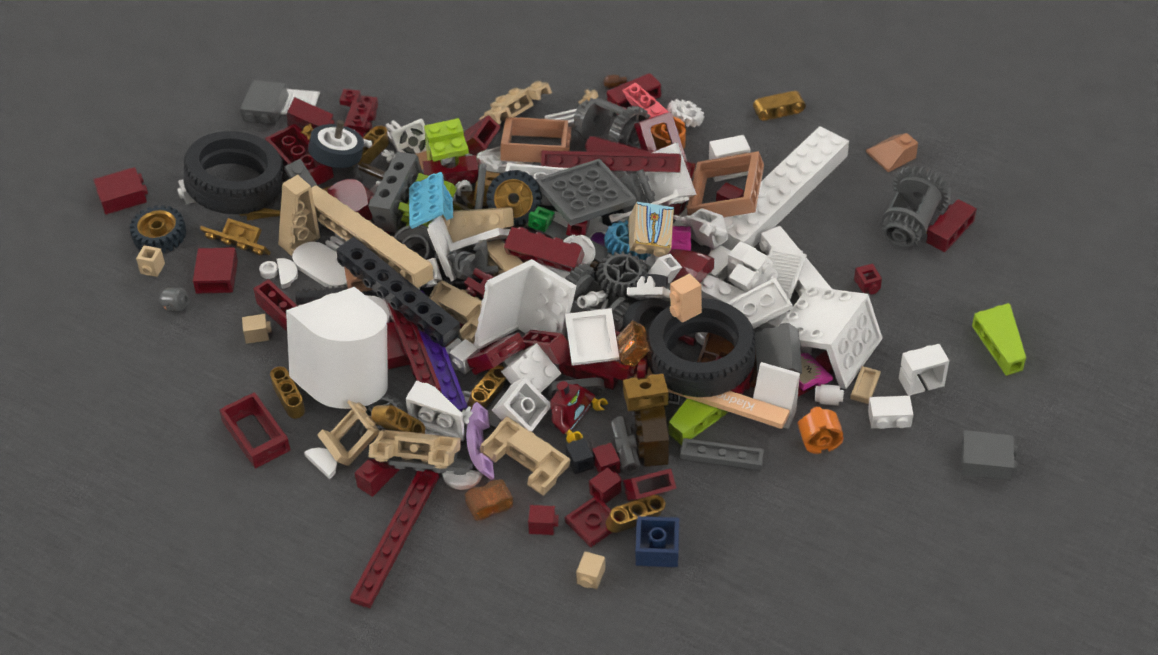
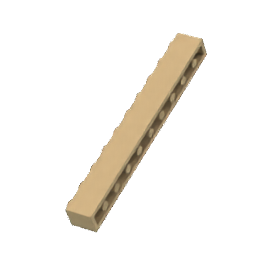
[311,185,433,288]

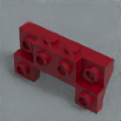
[339,89,378,138]

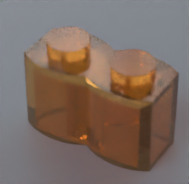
[617,320,649,367]
[465,479,513,521]

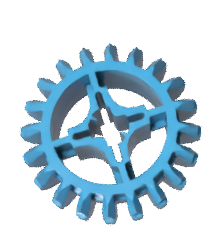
[604,220,651,260]

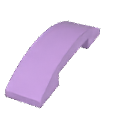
[466,402,494,480]

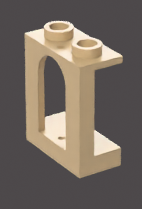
[317,400,380,466]

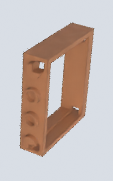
[500,117,571,163]
[686,151,764,218]

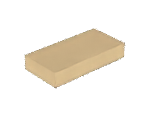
[851,366,881,404]

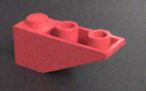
[622,82,669,118]

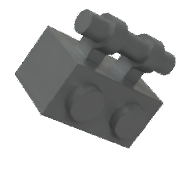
[618,169,655,213]

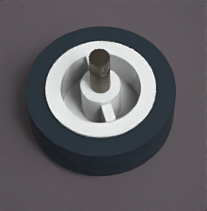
[308,120,364,168]

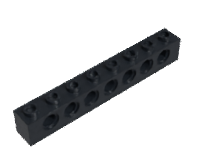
[337,237,460,347]

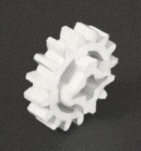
[667,99,704,127]

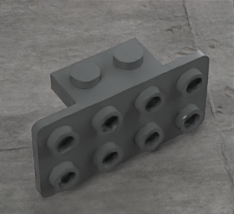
[389,452,475,475]

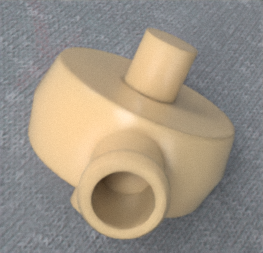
[578,89,598,104]

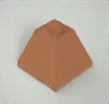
[866,133,918,172]

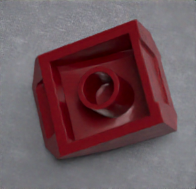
[668,249,714,283]

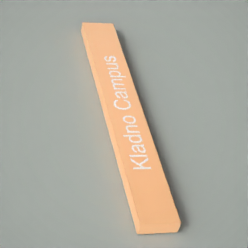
[634,368,790,429]

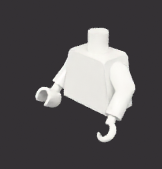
[673,208,728,250]

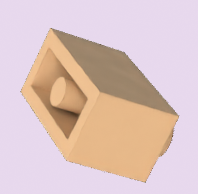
[669,274,702,323]

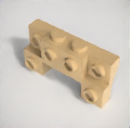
[479,81,552,124]
[429,280,482,344]
[480,416,570,496]
[369,429,461,469]

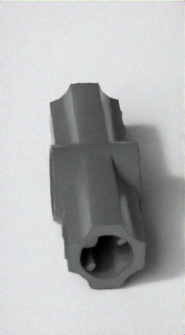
[611,416,640,475]

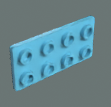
[409,172,453,229]

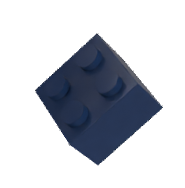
[636,516,679,567]

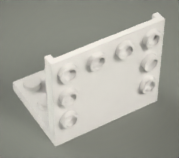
[609,143,697,223]
[474,259,576,350]
[779,286,883,389]

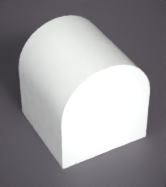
[286,287,388,409]

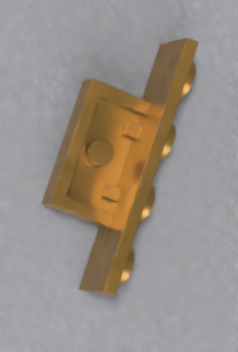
[200,218,271,256]

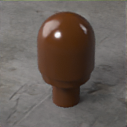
[603,74,627,89]

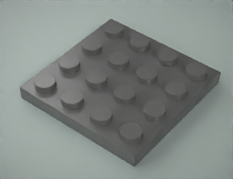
[535,159,636,226]

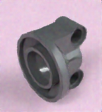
[394,225,444,272]

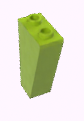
[972,303,1026,376]
[669,398,728,445]

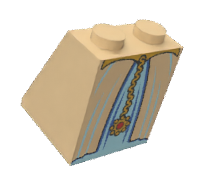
[628,202,674,257]

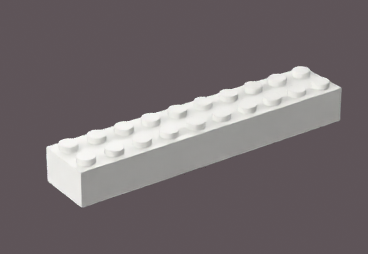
[721,126,849,250]

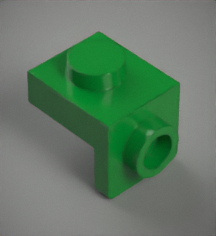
[528,206,555,232]

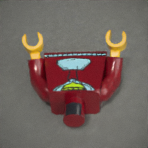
[550,381,608,443]

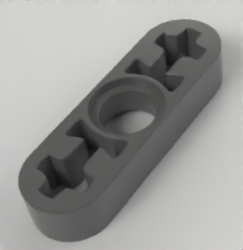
[547,378,605,399]

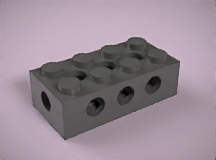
[369,151,423,233]

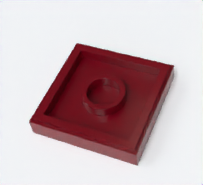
[564,495,621,547]

